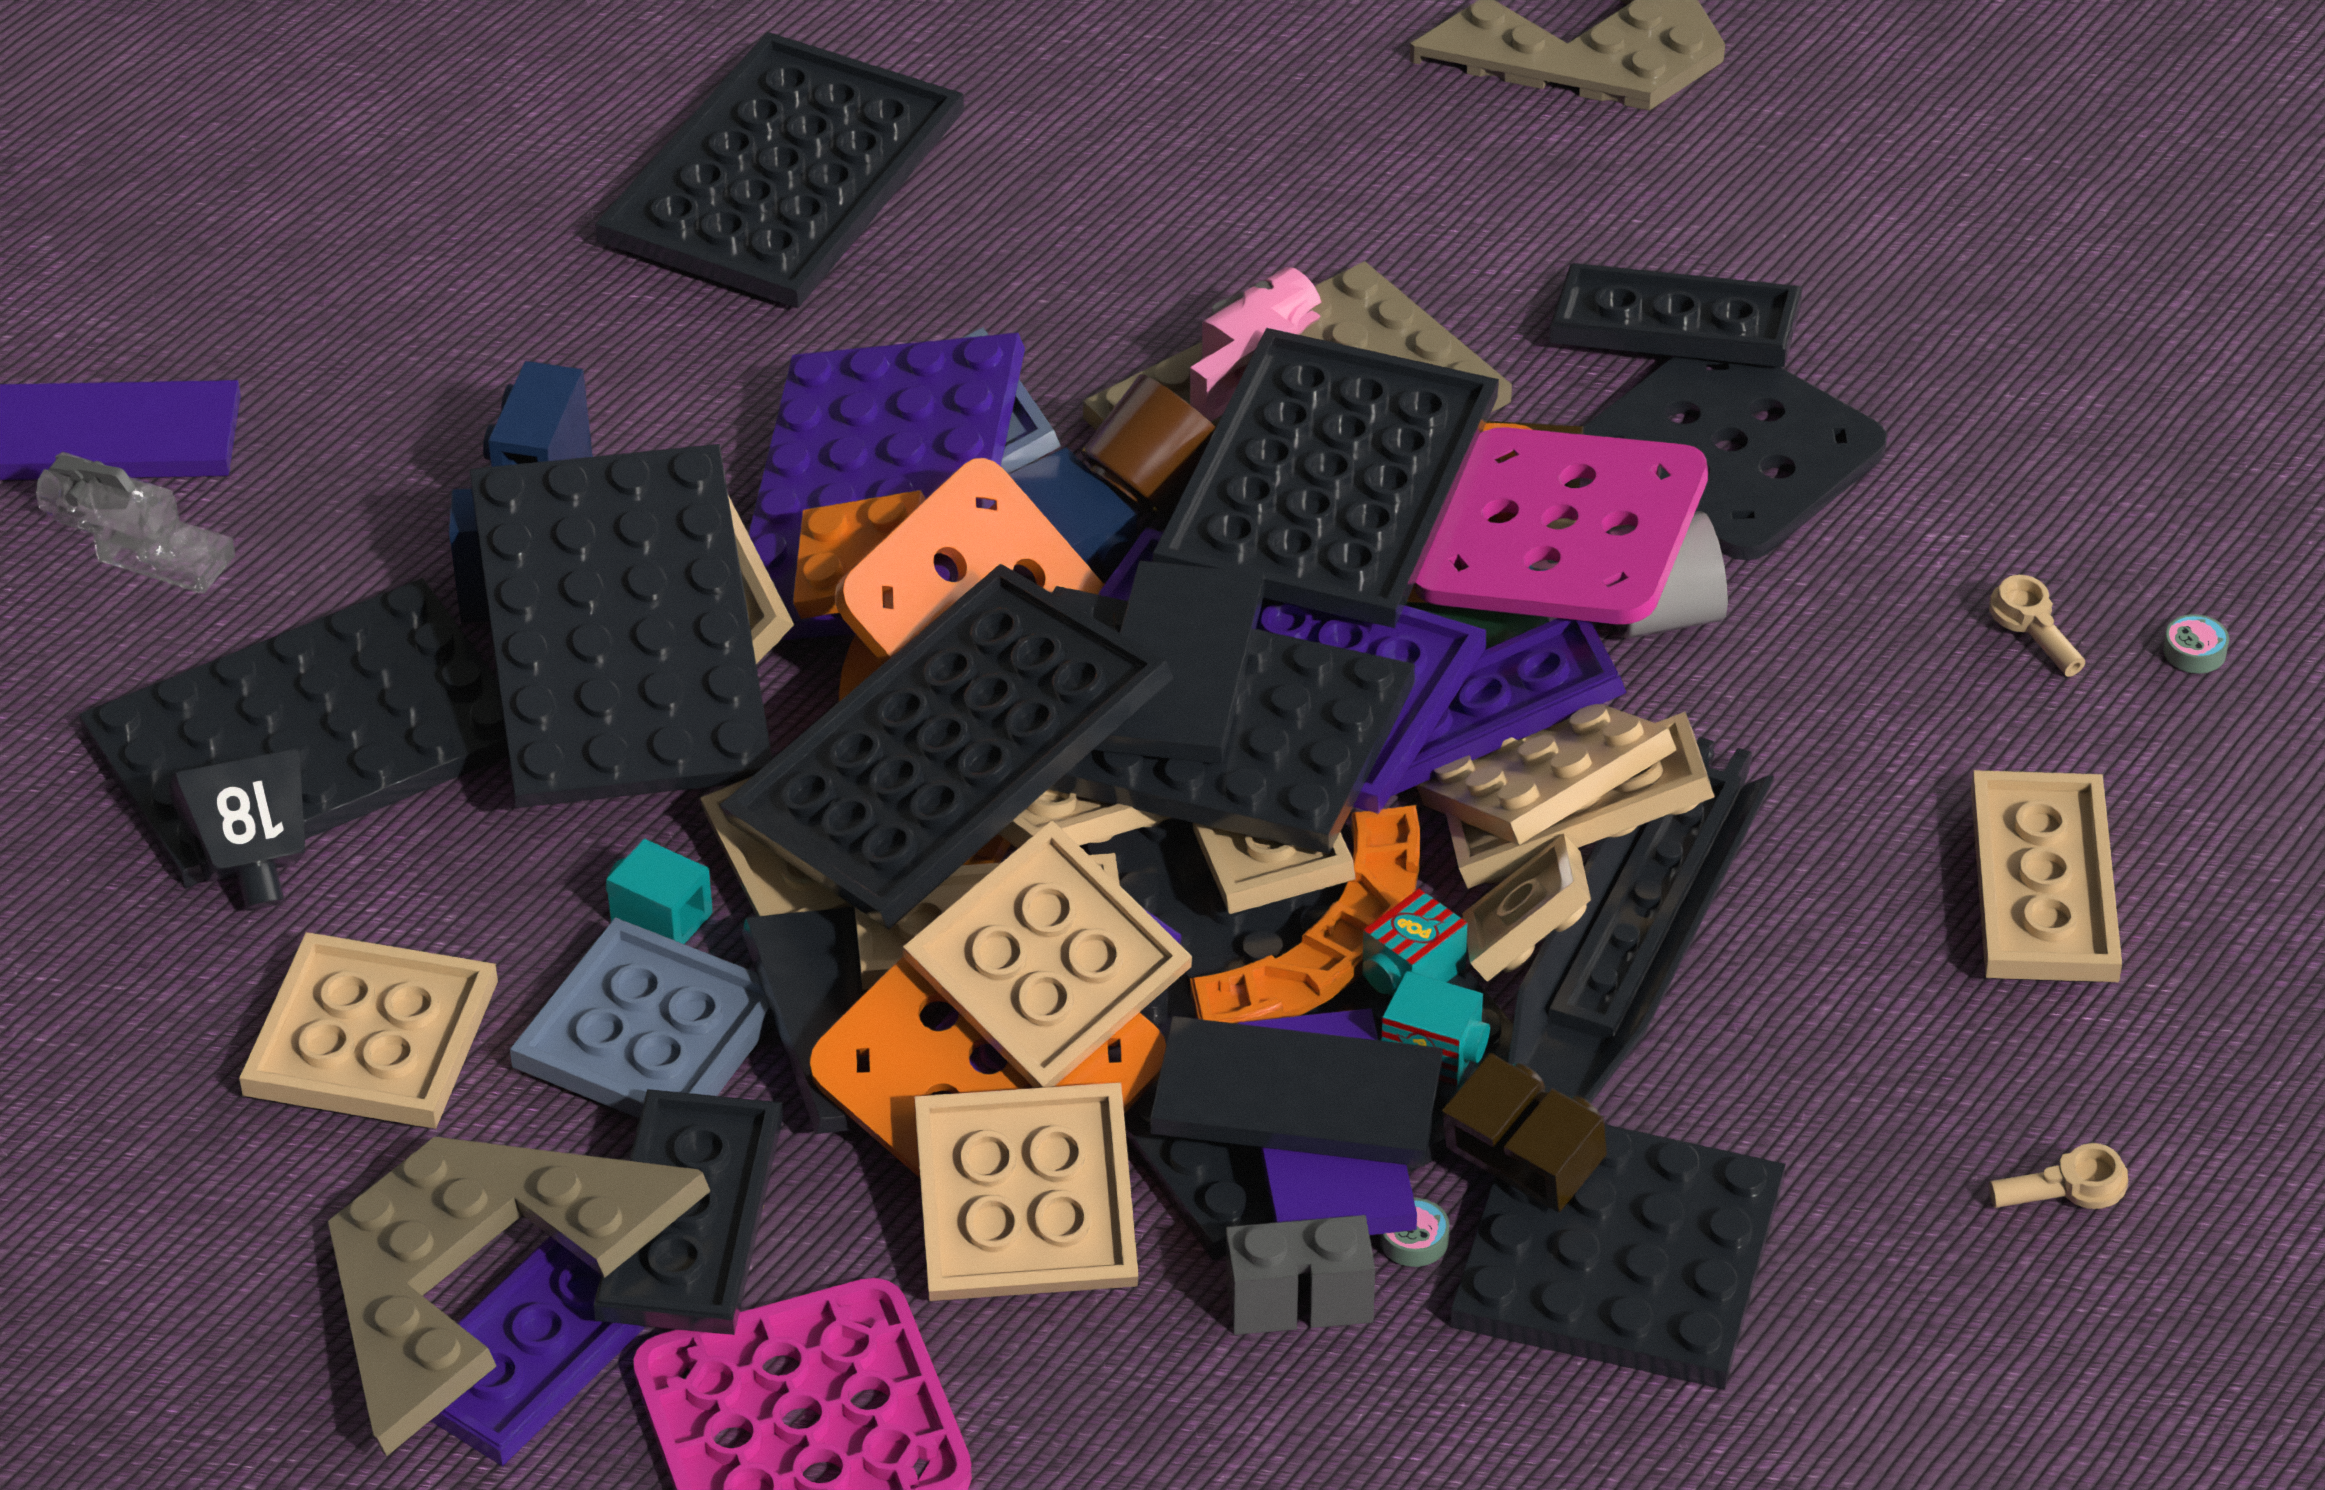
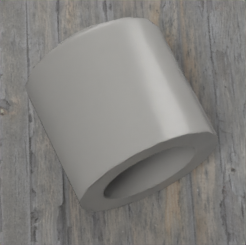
[1606,511,1728,639]

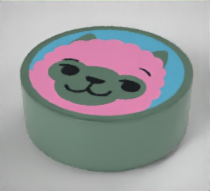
[2163,614,2229,674]
[1380,1198,1449,1267]

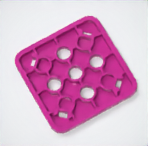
[1414,427,1708,624]
[633,1278,972,1490]

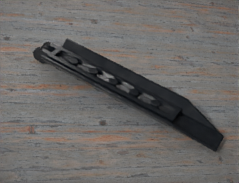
[1508,737,1774,1103]

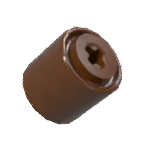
[1081,374,1216,518]

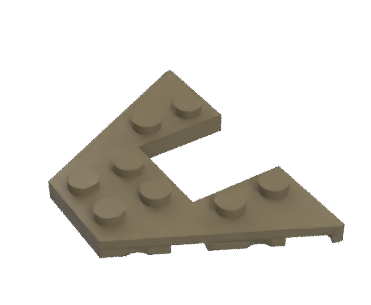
[1410,0,1725,111]
[328,1137,710,1456]

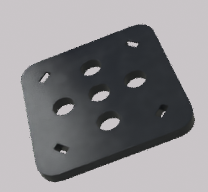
[1583,356,1887,561]

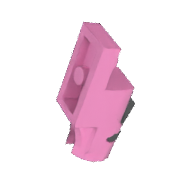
[1190,267,1321,422]

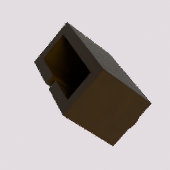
[1442,1053,1607,1213]

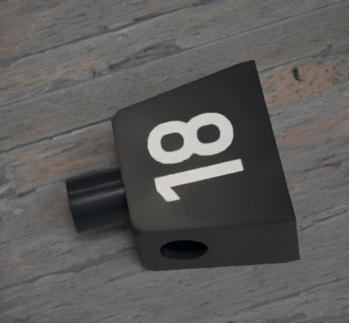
[167,748,305,910]

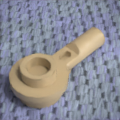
[1989,575,2085,677]
[1989,1143,2128,1209]

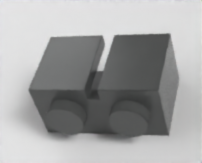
[1226,1215,1375,1335]

